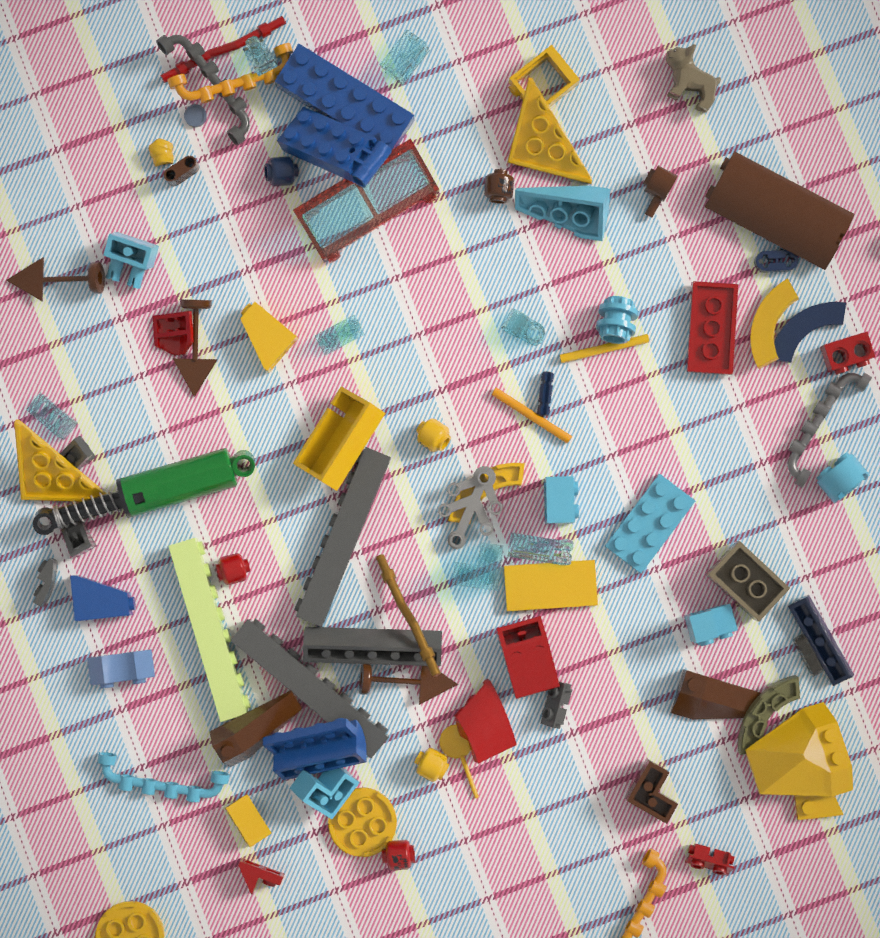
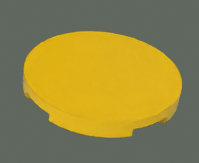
[328,787,397,857]
[95,901,165,938]

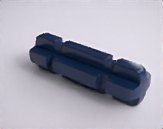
[537,371,554,416]

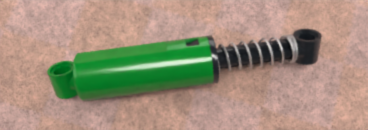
[33,448,255,535]

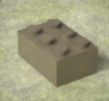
[705,541,790,622]

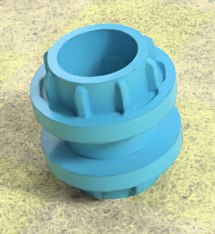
[596,296,639,344]

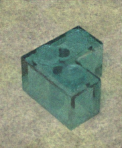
[452,542,504,591]

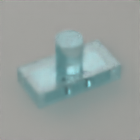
[243,36,278,77]

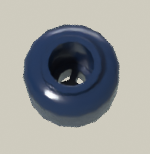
[264,156,299,187]

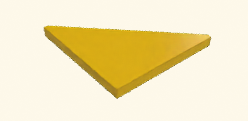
[507,77,592,184]
[14,419,107,502]

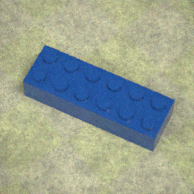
[275,44,415,158]

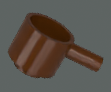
[643,165,678,218]

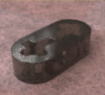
[792,634,824,677]

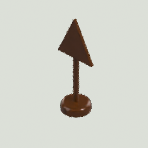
[6,257,105,302]
[172,299,218,397]
[359,664,459,705]

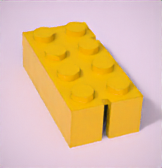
[293,386,386,491]

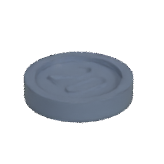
[184,104,207,127]

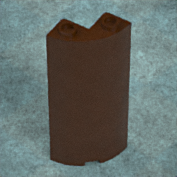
[705,151,855,270]

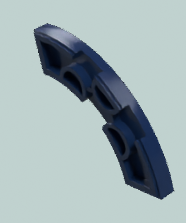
[774,302,846,363]

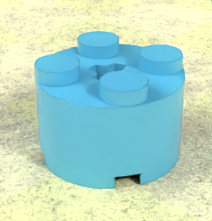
[816,452,870,504]

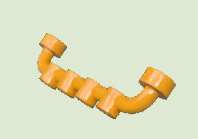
[167,43,293,104]
[621,848,666,938]

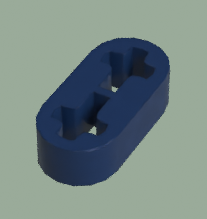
[754,250,799,273]

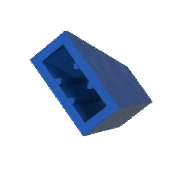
[70,575,136,621]

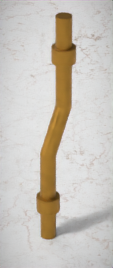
[376,554,441,677]

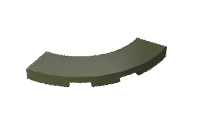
[738,675,801,755]

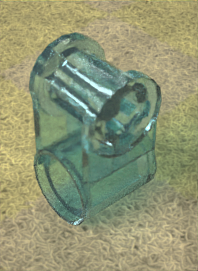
[501,308,545,346]

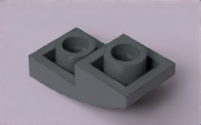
[33,558,57,607]

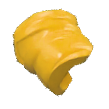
[148,138,174,167]

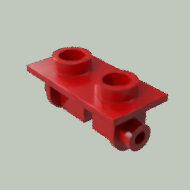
[685,843,735,875]

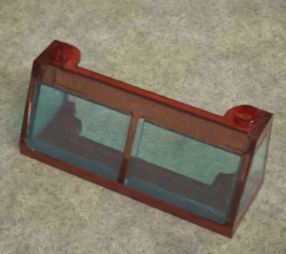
[293,138,439,263]

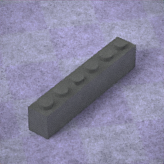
[303,627,442,666]

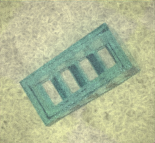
[26,392,78,440]

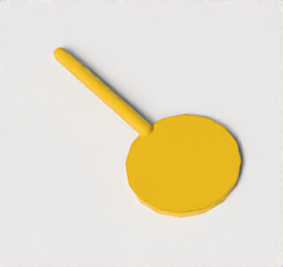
[439,724,479,799]

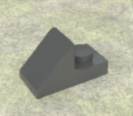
[60,436,95,470]

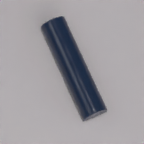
[788,594,854,686]

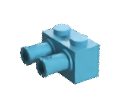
[103,232,159,289]

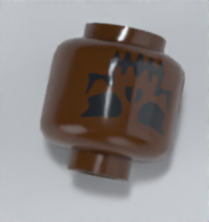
[484,169,514,204]

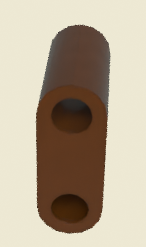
[164,156,199,186]

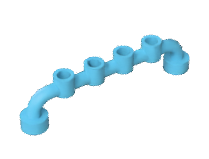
[97,752,230,802]

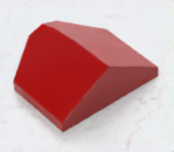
[152,311,194,356]

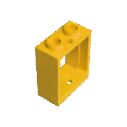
[508,44,580,107]

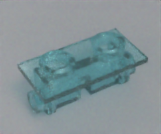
[315,315,365,356]

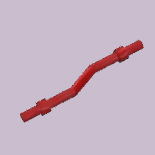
[160,16,286,83]

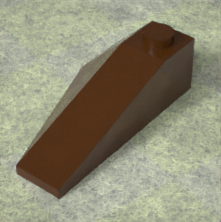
[670,669,761,720]
[209,690,302,767]

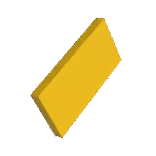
[504,560,598,611]

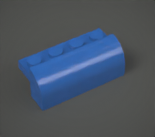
[263,718,367,780]

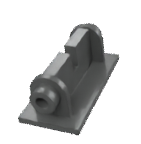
[540,682,573,729]

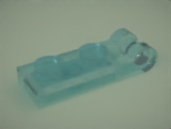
[507,533,574,565]

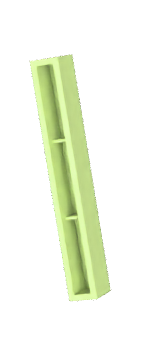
[169,538,251,722]

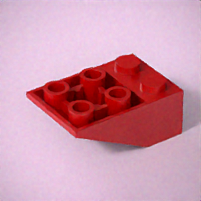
[496,616,560,699]

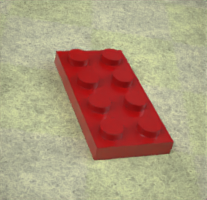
[686,281,739,375]

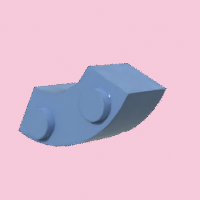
[87,649,155,689]

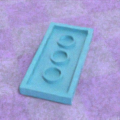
[605,473,696,574]

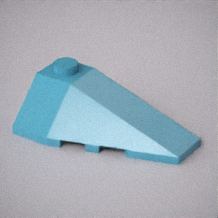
[515,186,610,241]

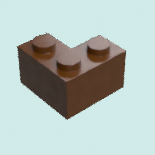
[625,758,678,824]

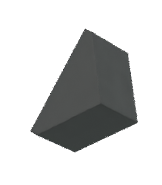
[61,520,97,558]

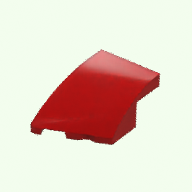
[454,679,517,764]

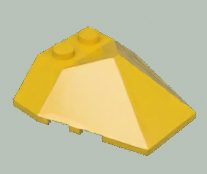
[745,702,853,797]

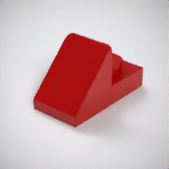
[238,858,285,895]

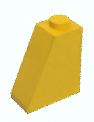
[240,302,298,373]

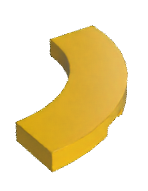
[751,278,799,369]
[448,463,525,524]

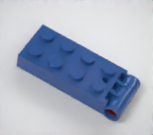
[277,107,392,188]

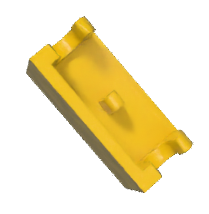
[225,794,272,847]

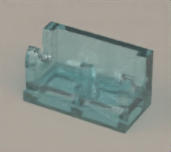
[380,30,430,86]

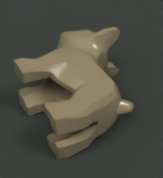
[665,44,721,113]

